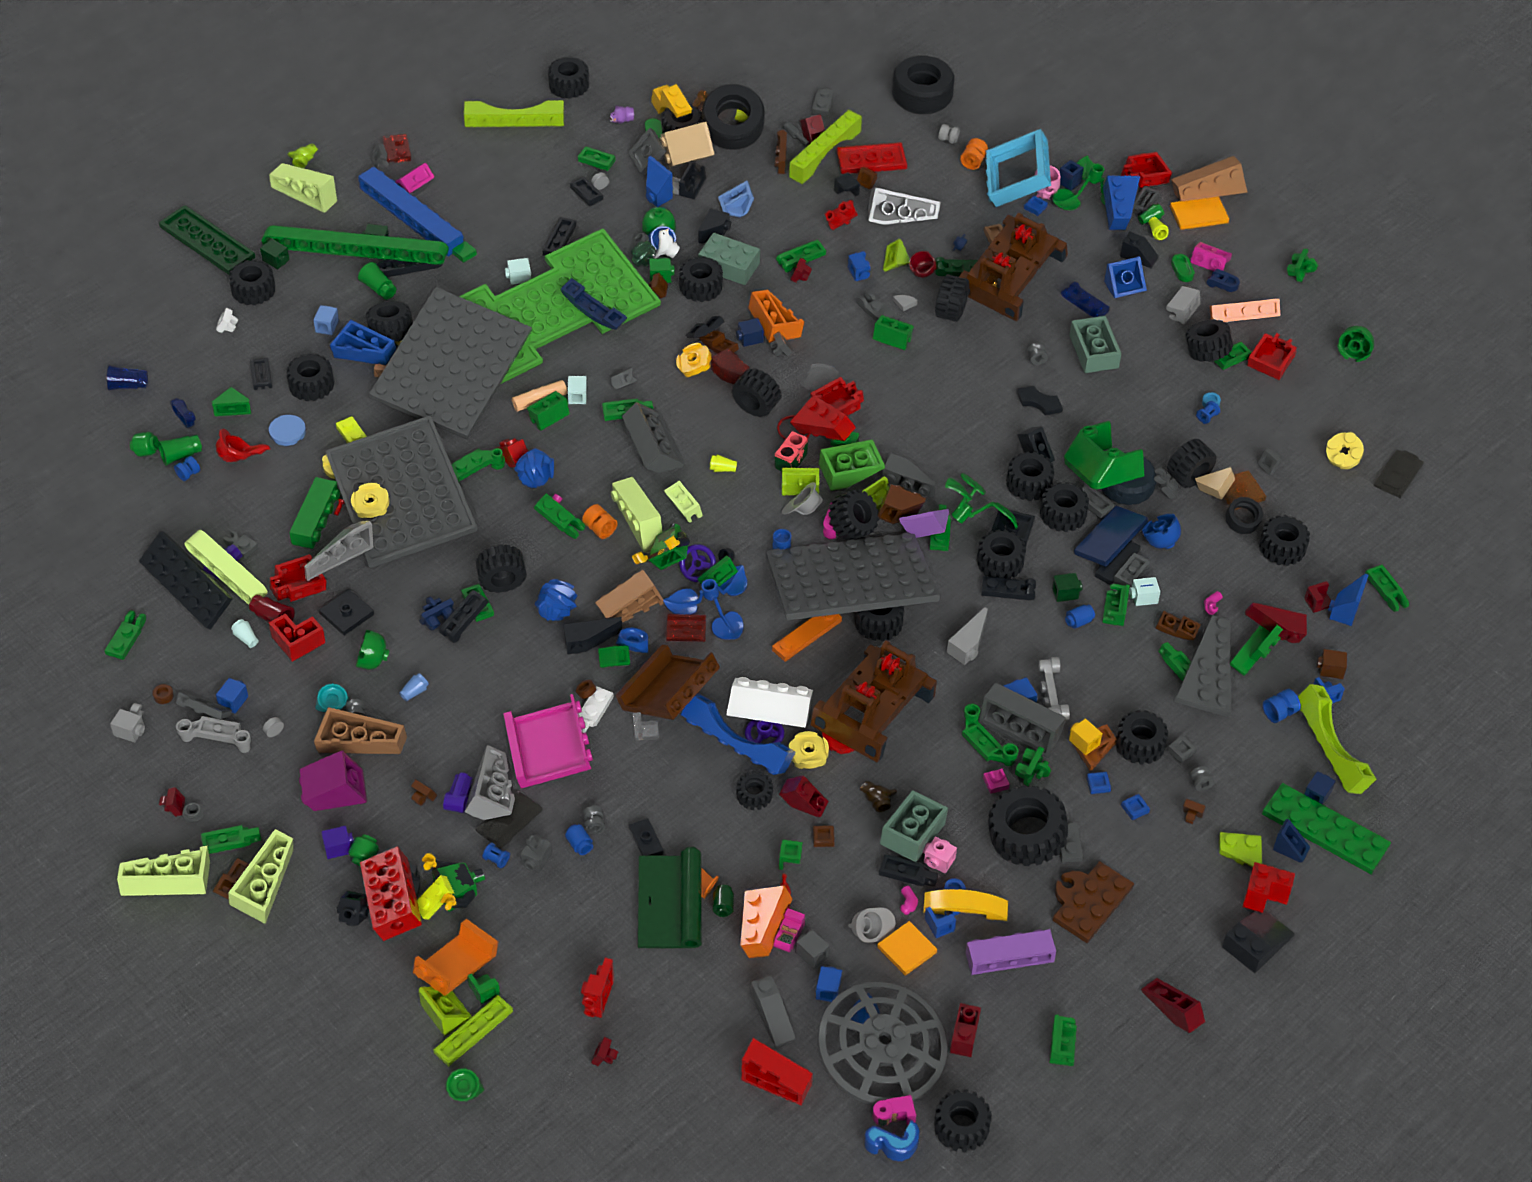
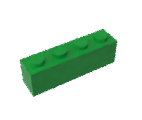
[289,477,340,549]

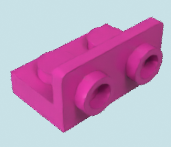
[1190,242,1232,271]

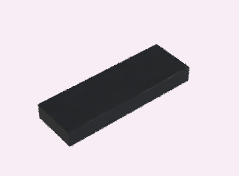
[542,217,577,256]
[1095,541,1141,585]

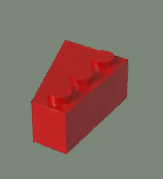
[790,395,856,441]
[741,1038,813,1105]

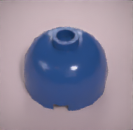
[1142,514,1181,549]

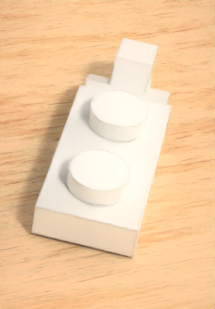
[579,686,614,733]

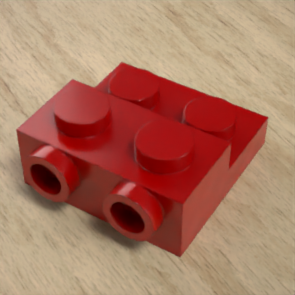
[581,958,614,1018]

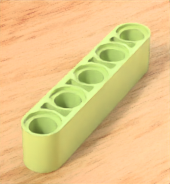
[184,530,268,605]

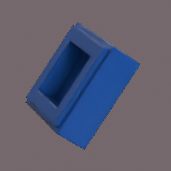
[1024,196,1048,216]
[1086,772,1111,794]
[1121,794,1150,820]

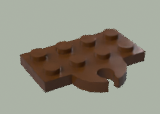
[1052,861,1134,944]

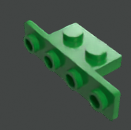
[1230,625,1283,676]

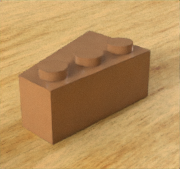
[595,570,664,622]

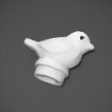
[653,229,680,259]

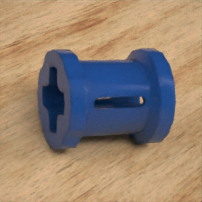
[1196,401,1220,424]
[482,843,510,869]

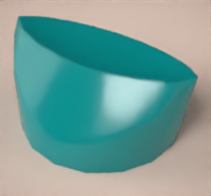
[315,683,349,712]

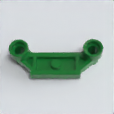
[451,448,505,482]
[962,704,1019,766]

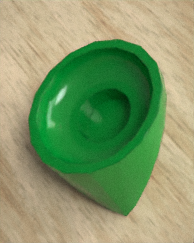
[445,1068,484,1101]

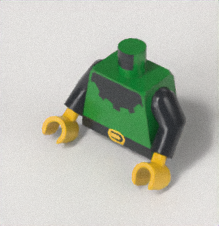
[632,523,690,570]
[422,853,485,912]

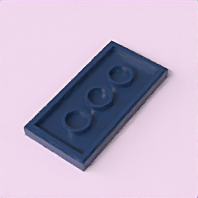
[1074,506,1148,566]

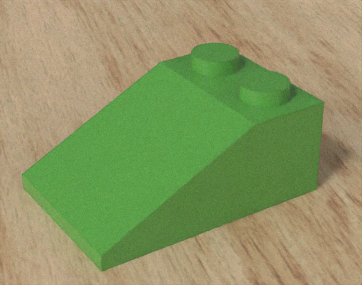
[819,439,885,491]

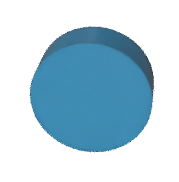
[1202,392,1221,410]

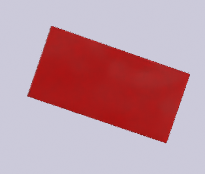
[836,143,907,174]

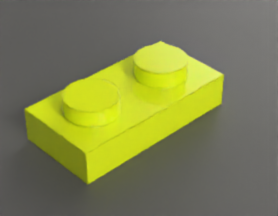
[336,416,367,443]
[417,875,454,920]

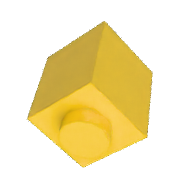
[1069,718,1102,755]

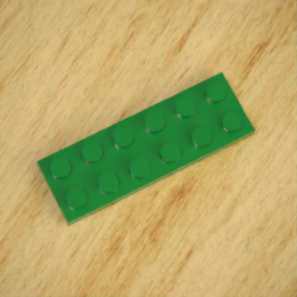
[1262,783,1391,874]

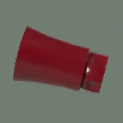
[249,595,295,623]

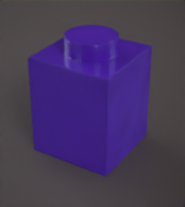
[321,825,354,859]

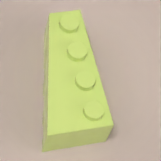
[269,163,337,213]
[611,476,663,552]
[229,829,293,924]
[117,846,210,896]

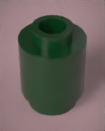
[713,885,734,917]

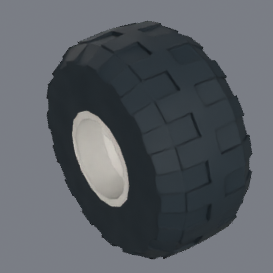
[1102,452,1156,505]

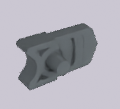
[610,368,637,389]

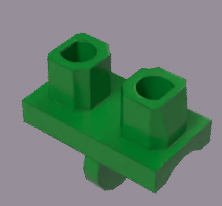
[1287,249,1318,282]
[1015,746,1051,787]

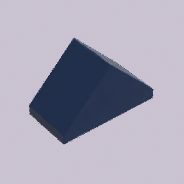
[1273,819,1310,862]

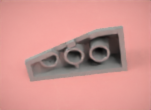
[868,188,941,225]
[304,521,373,581]
[465,745,515,820]

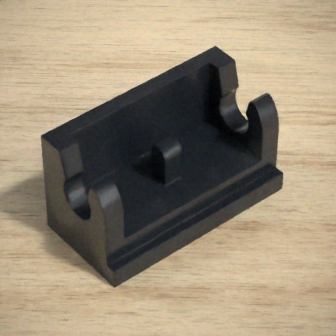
[679,161,707,200]

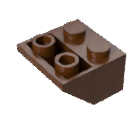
[877,484,926,524]

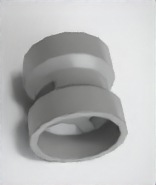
[939,124,960,144]

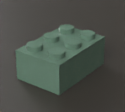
[698,233,760,285]
[1069,316,1121,373]
[880,790,948,862]

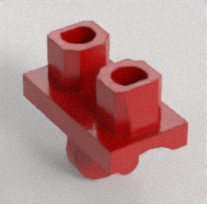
[825,200,858,230]

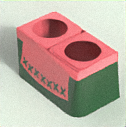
[774,431,808,471]

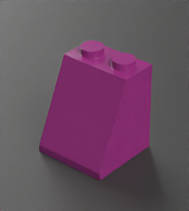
[299,750,367,811]

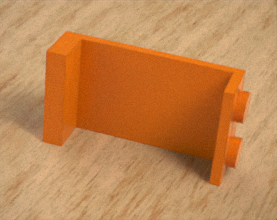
[413,919,499,996]

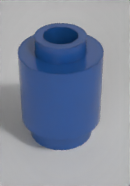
[1065,604,1095,629]
[565,824,593,855]

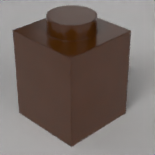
[1317,649,1347,679]

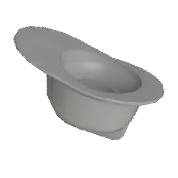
[782,482,823,515]
[848,907,896,943]

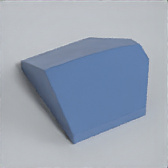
[718,181,754,217]

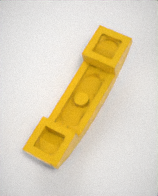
[923,889,1008,921]

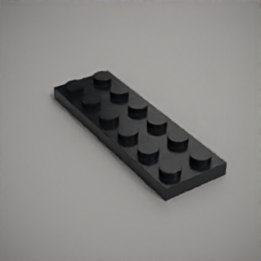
[139,531,233,630]

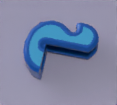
[864,1120,920,1161]

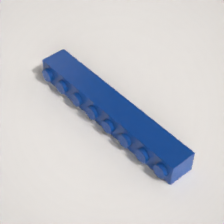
[358,167,464,257]

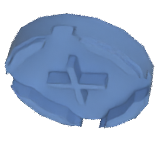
[269,415,306,446]

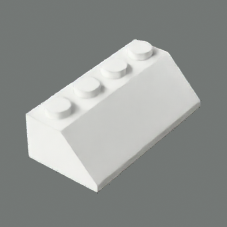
[727,677,813,727]

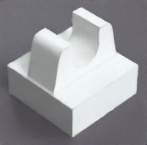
[216,308,238,333]

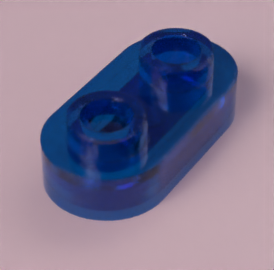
[170,398,196,429]

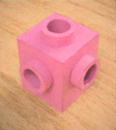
[923,836,957,874]

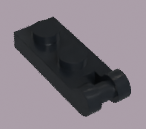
[981,576,1036,600]
[439,590,489,643]

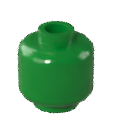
[130,432,159,457]
[348,834,379,867]

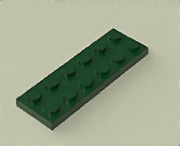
[159,205,256,275]

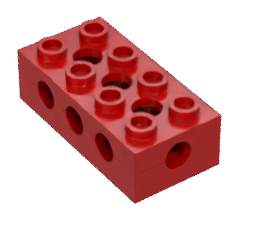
[360,846,422,941]

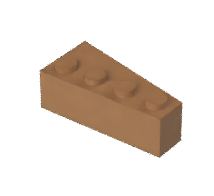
[1171,156,1247,201]
[314,707,407,754]

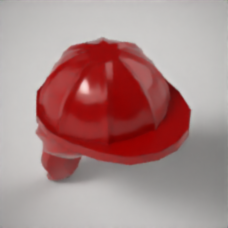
[216,429,271,462]

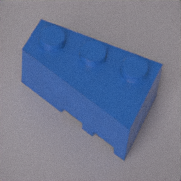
[1103,176,1140,230]
[330,320,397,365]

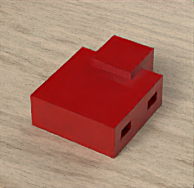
[1121,152,1172,188]
[1247,333,1297,380]
[810,377,864,416]
[270,554,326,602]

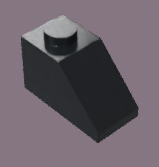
[698,208,732,244]
[1120,232,1159,268]
[1017,427,1055,463]

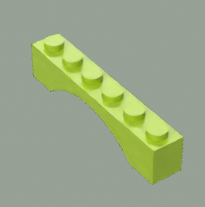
[464,100,564,127]
[789,110,862,184]
[1298,684,1377,794]

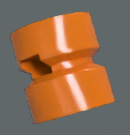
[960,138,988,170]
[582,504,618,539]

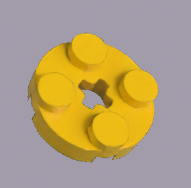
[676,343,712,377]

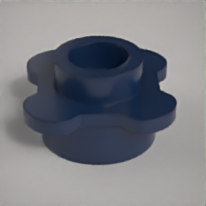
[952,234,968,251]

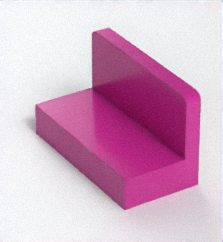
[395,163,435,194]

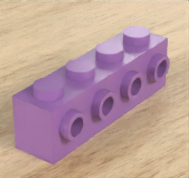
[966,929,1056,975]

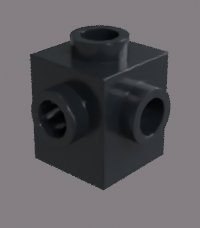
[337,891,369,926]

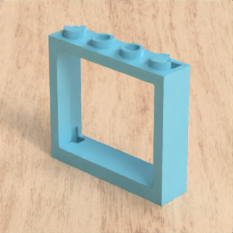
[985,129,1051,207]

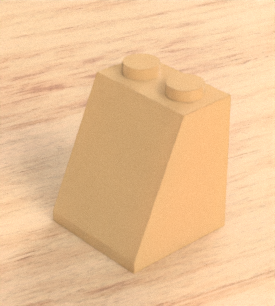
[660,122,715,167]

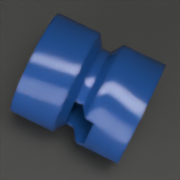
[1263,689,1301,723]

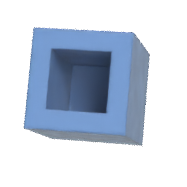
[313,305,339,335]

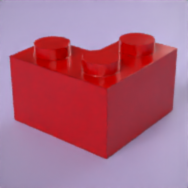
[269,613,326,662]
[1243,862,1295,913]

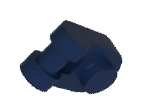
[1206,269,1240,292]

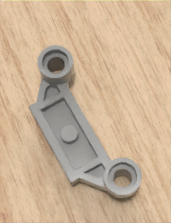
[1038,657,1070,720]
[176,716,251,753]

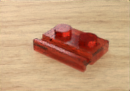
[383,134,411,164]
[666,614,706,642]

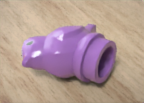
[610,106,634,124]

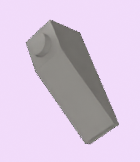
[947,607,988,665]

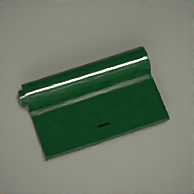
[638,846,702,948]

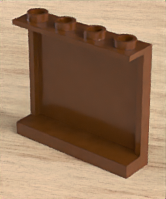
[615,644,720,720]

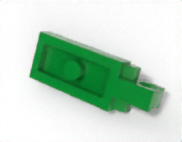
[602,398,654,421]
[930,504,951,551]
[1158,642,1191,681]
[201,825,261,854]

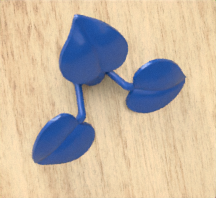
[663,565,747,640]

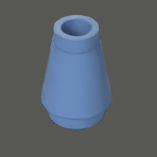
[399,673,429,702]

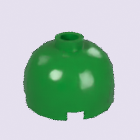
[642,207,676,235]
[1338,326,1374,362]
[356,629,389,670]

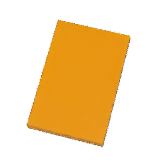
[1170,196,1229,230]

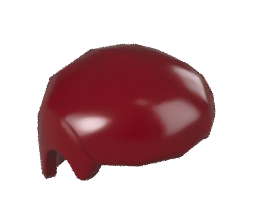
[909,251,936,278]

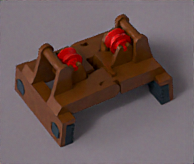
[959,212,1068,322]
[810,640,937,763]

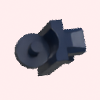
[419,596,454,631]

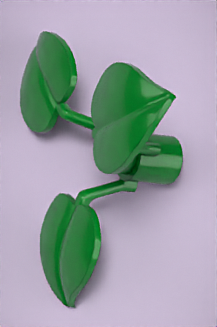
[1052,155,1106,210]
[945,473,1018,529]

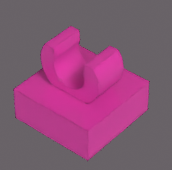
[983,769,1010,794]

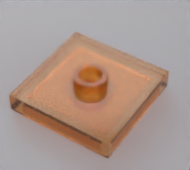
[1224,470,1266,510]

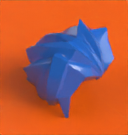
[514,448,554,488]
[534,579,578,621]

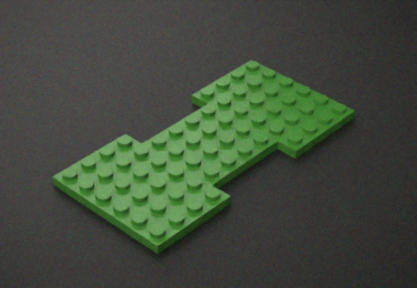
[459,228,661,384]

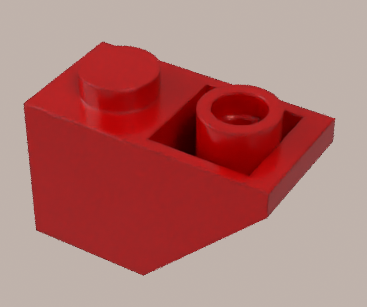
[496,438,528,468]

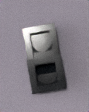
[685,316,725,338]

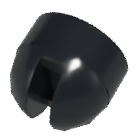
[718,548,735,561]

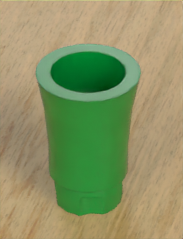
[358,262,397,300]
[158,435,202,466]

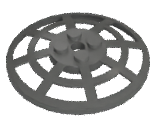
[817,982,947,1106]

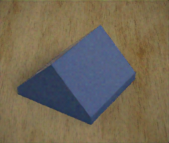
[1104,257,1147,298]

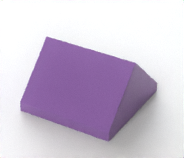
[899,509,949,538]

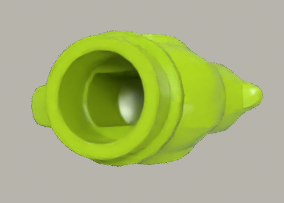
[288,144,318,168]

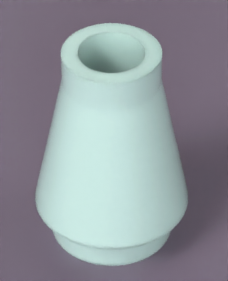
[231,619,259,648]

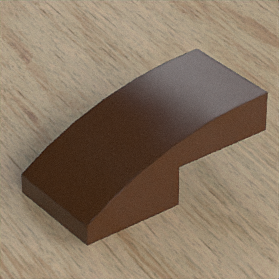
[700,330,739,358]
[213,858,249,900]

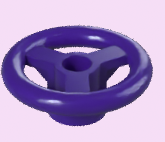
[679,544,716,582]
[745,719,784,743]

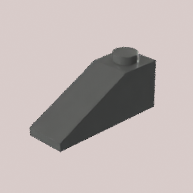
[751,975,796,1048]

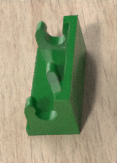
[873,315,914,350]
[527,391,570,431]
[1102,584,1130,626]
[1050,1014,1077,1066]

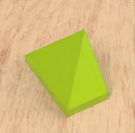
[883,239,910,272]

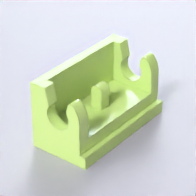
[664,481,703,522]

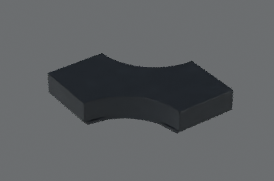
[1017,386,1063,416]

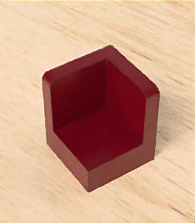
[1304,581,1331,613]

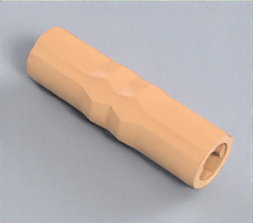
[512,380,568,412]

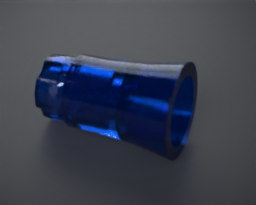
[107,365,148,391]

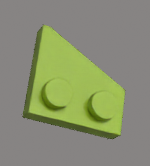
[1219,832,1262,867]

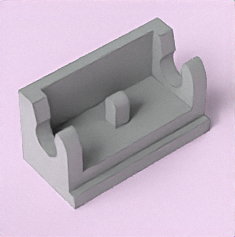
[1166,286,1200,324]

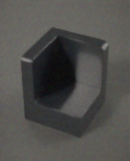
[834,172,860,196]

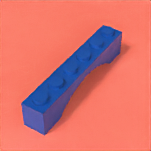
[681,693,796,775]

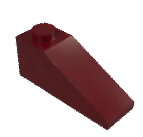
[1245,602,1307,643]
[1142,978,1205,1033]

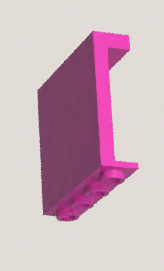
[503,694,593,789]

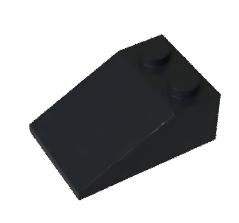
[1222,909,1295,974]

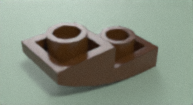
[1155,611,1201,640]

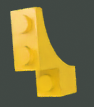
[651,84,692,118]

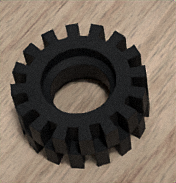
[736,771,773,810]

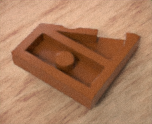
[1073,724,1117,771]

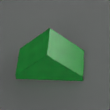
[212,387,251,416]

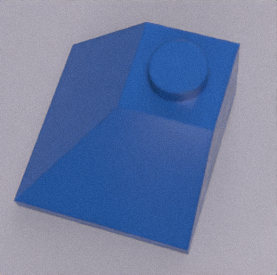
[646,156,673,207]
[1328,574,1369,626]

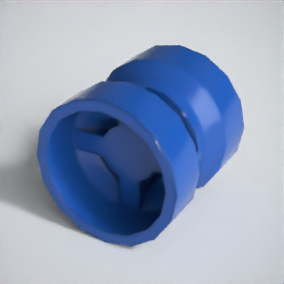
[174,456,201,481]
[772,529,792,549]

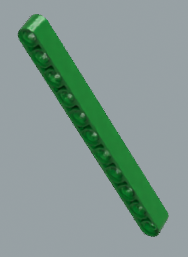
[261,226,449,264]

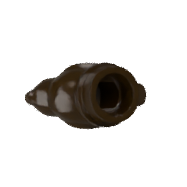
[860,781,897,812]

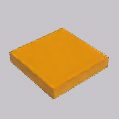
[877,921,937,976]

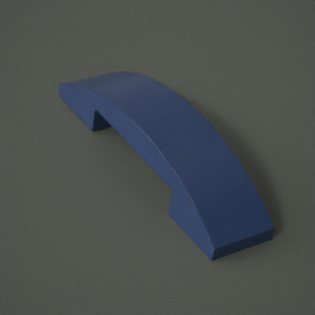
[560,278,627,330]

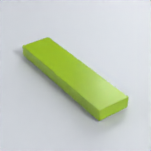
[433,995,513,1067]

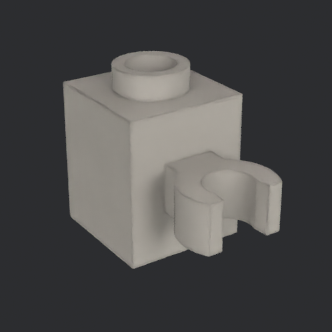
[110,703,145,743]

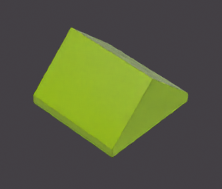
[419,987,472,1036]

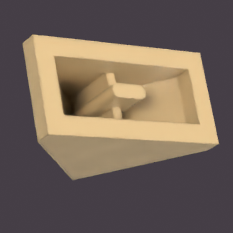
[1195,467,1235,500]

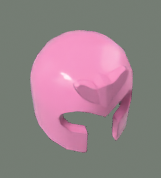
[1034,165,1061,200]

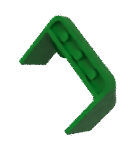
[1064,421,1144,489]

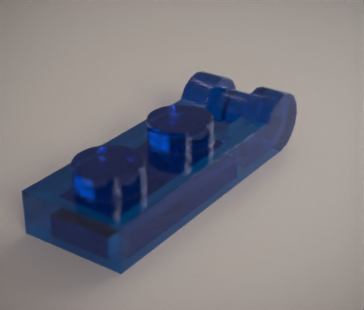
[1061,282,1110,318]

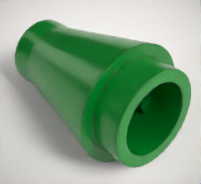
[1138,204,1164,225]

